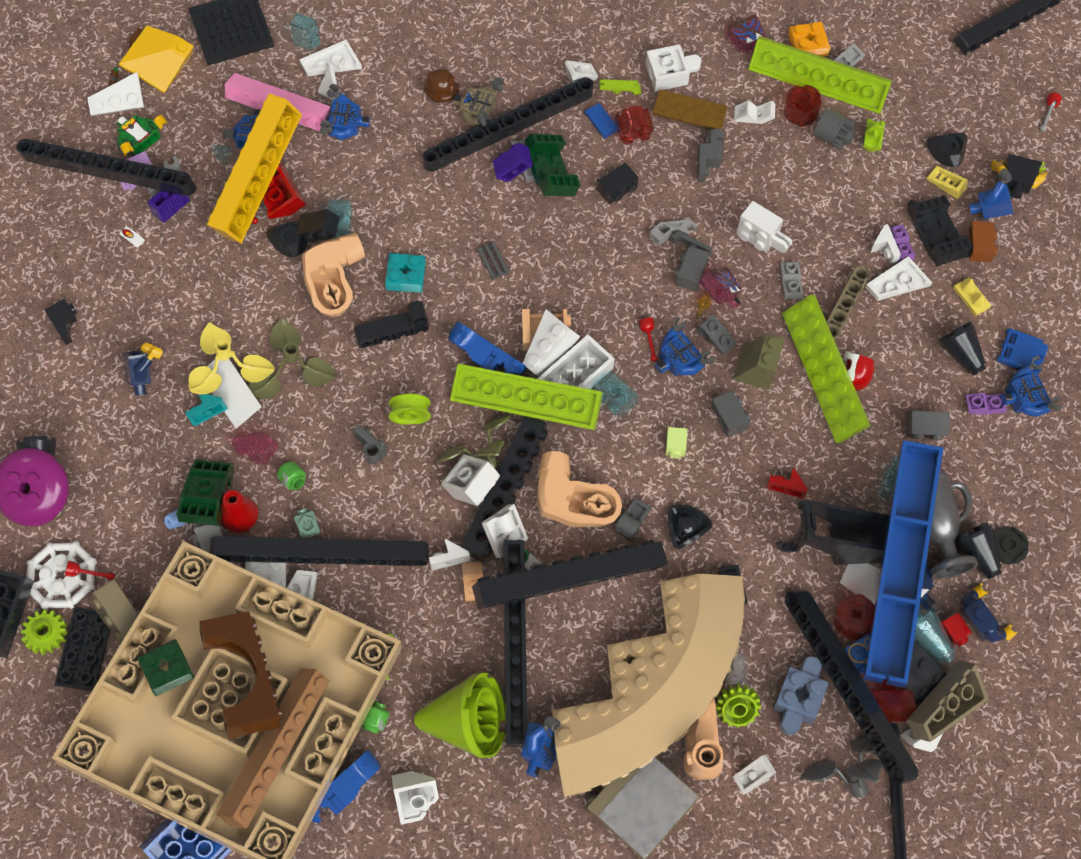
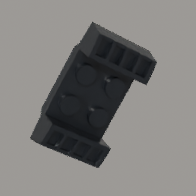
[908,195,972,267]

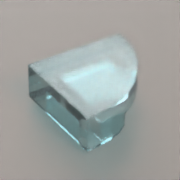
[213,145,232,165]

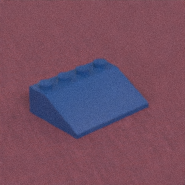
[140,818,232,859]

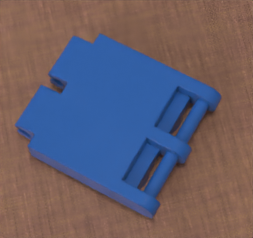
[996,328,1049,373]

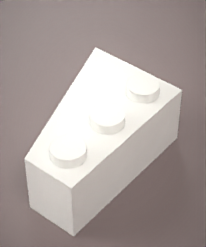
[522,309,580,377]

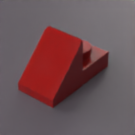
[766,467,808,499]

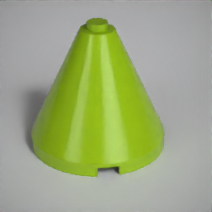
[414,673,505,758]

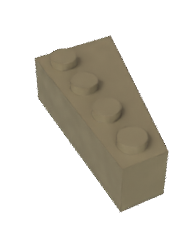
[907,661,989,742]

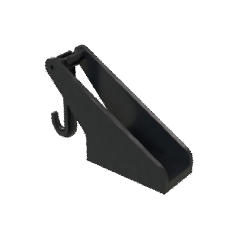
[776,500,889,565]

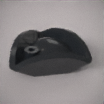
[927,133,968,167]
[266,220,308,257]
[668,504,712,549]

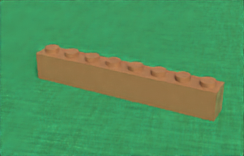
[216,668,329,829]

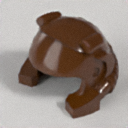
[424,69,459,103]

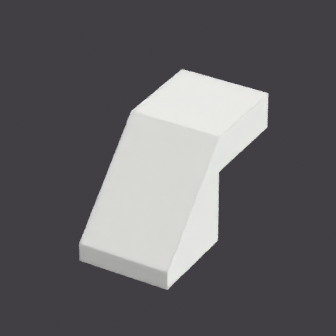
[734,100,775,124]

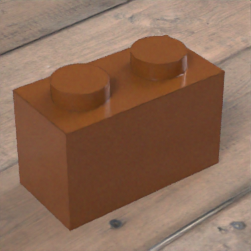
[968,221,998,262]

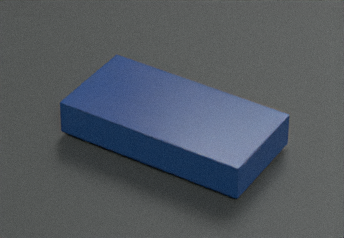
[585,103,619,139]

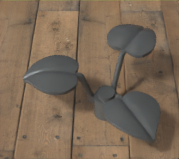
[800,736,882,798]

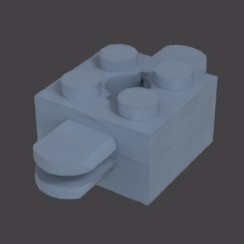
[773,657,829,735]

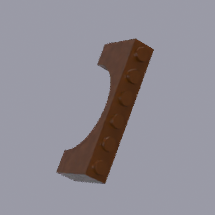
[199,611,282,739]

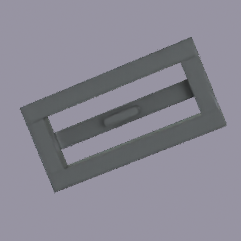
[477,241,509,280]

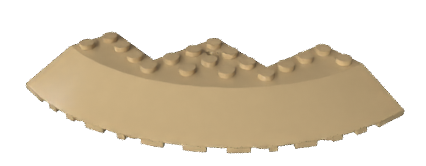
[552,574,745,797]

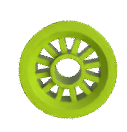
[388,394,431,425]

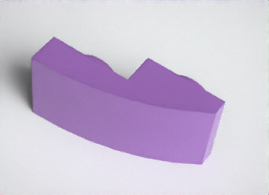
[889,224,916,263]
[965,393,1007,415]

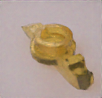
[696,286,713,319]

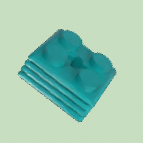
[385,253,426,293]

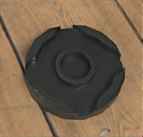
[994,526,1029,565]

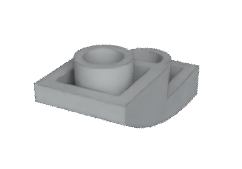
[780,262,804,300]

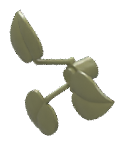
[249,318,336,399]
[435,415,511,471]

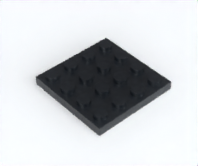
[188,0,274,66]

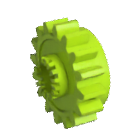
[20,609,68,655]
[715,683,761,728]

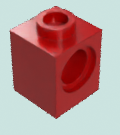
[938,613,972,647]

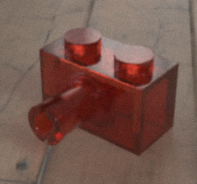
[871,679,916,721]

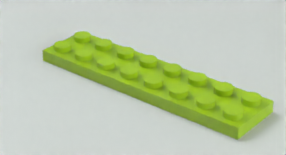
[748,36,892,114]
[782,294,871,444]
[450,364,603,430]

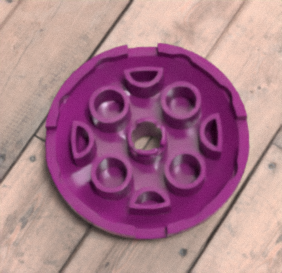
[0,448,69,527]

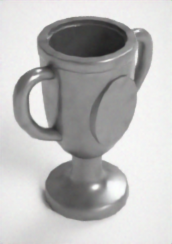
[890,471,978,580]

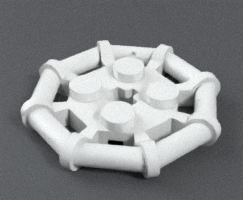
[26,541,97,610]

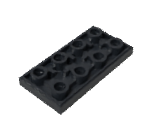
[54,607,110,691]

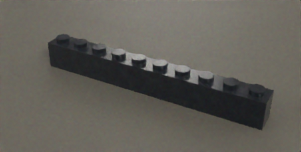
[472,540,668,610]
[502,540,527,747]

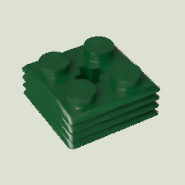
[137,639,194,696]

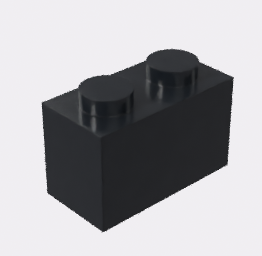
[596,163,639,204]
[297,209,339,243]

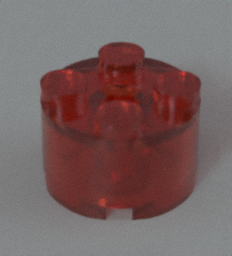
[784,85,822,127]
[614,106,654,145]
[834,594,875,640]

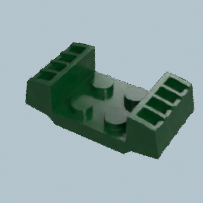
[525,134,580,197]
[177,459,234,526]

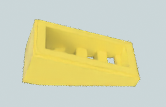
[927,166,968,199]

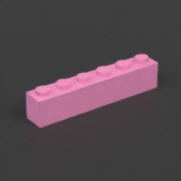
[225,73,330,131]

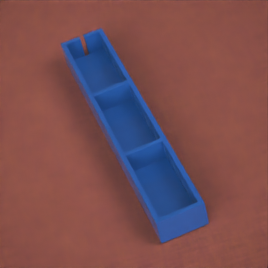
[863,440,944,687]

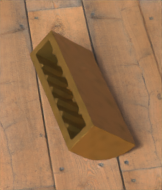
[652,89,728,130]

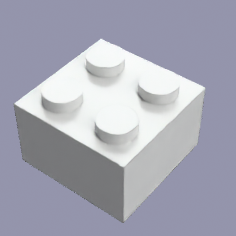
[441,454,500,506]

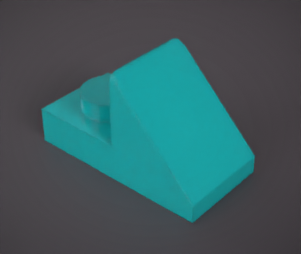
[185,394,228,426]

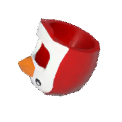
[844,351,875,391]

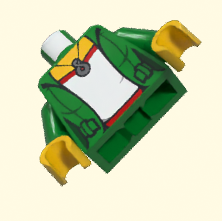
[117,115,168,156]

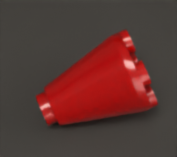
[220,490,259,533]

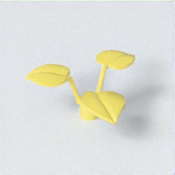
[189,322,275,394]

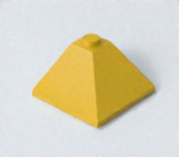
[119,26,194,93]

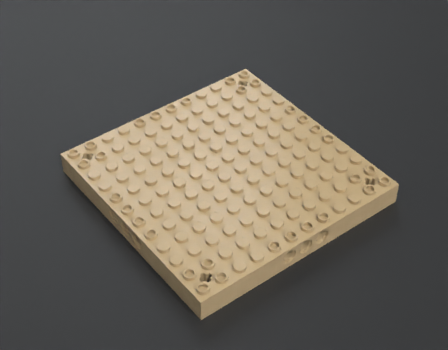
[52,541,402,859]

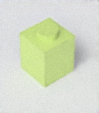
[665,427,687,459]

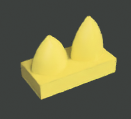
[953,278,991,316]

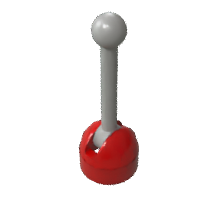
[1040,93,1062,132]

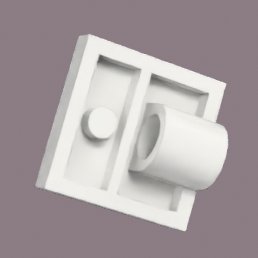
[482,504,528,558]

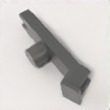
[670,230,713,256]

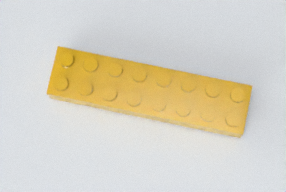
[207,93,302,244]

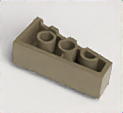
[89,579,138,644]

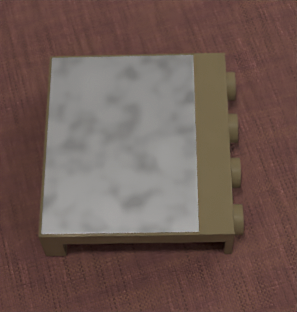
[586,757,700,859]

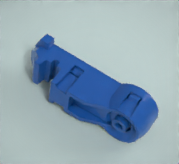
[448,321,527,375]
[312,749,381,823]

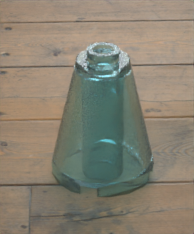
[914,607,956,664]

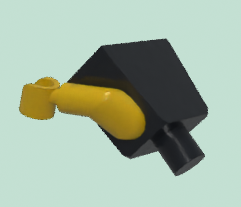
[991,154,1048,199]

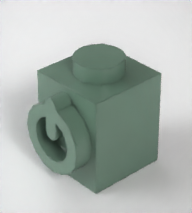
[294,507,320,538]

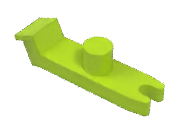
[599,79,641,95]

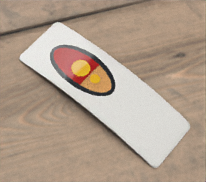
[119,226,145,248]

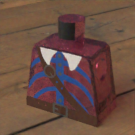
[725,14,765,54]
[699,267,742,310]

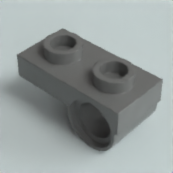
[697,314,737,355]
[353,425,387,464]
[615,498,652,541]

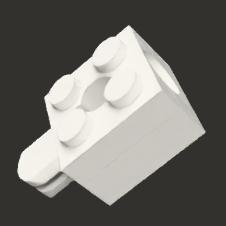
[645,44,701,92]
[736,201,792,253]

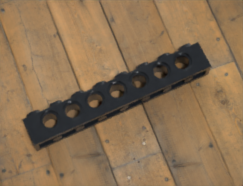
[461,416,548,562]

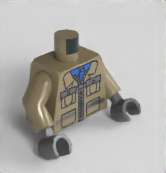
[453,78,504,127]

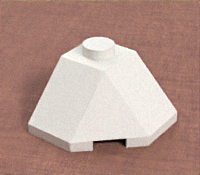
[392,771,439,825]

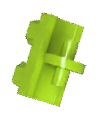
[863,119,885,152]

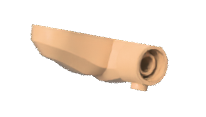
[302,233,365,317]
[537,451,622,527]
[684,697,723,780]

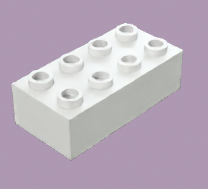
[537,335,615,389]

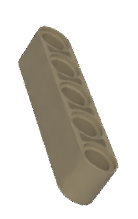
[827,266,870,343]

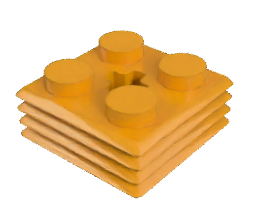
[788,22,830,57]

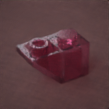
[231,432,279,466]

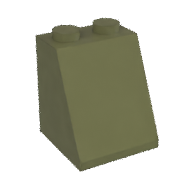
[733,333,785,390]

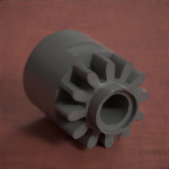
[813,108,856,150]

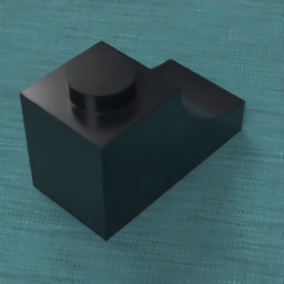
[44,299,77,345]

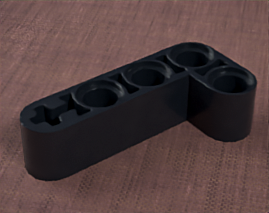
[354,301,429,348]

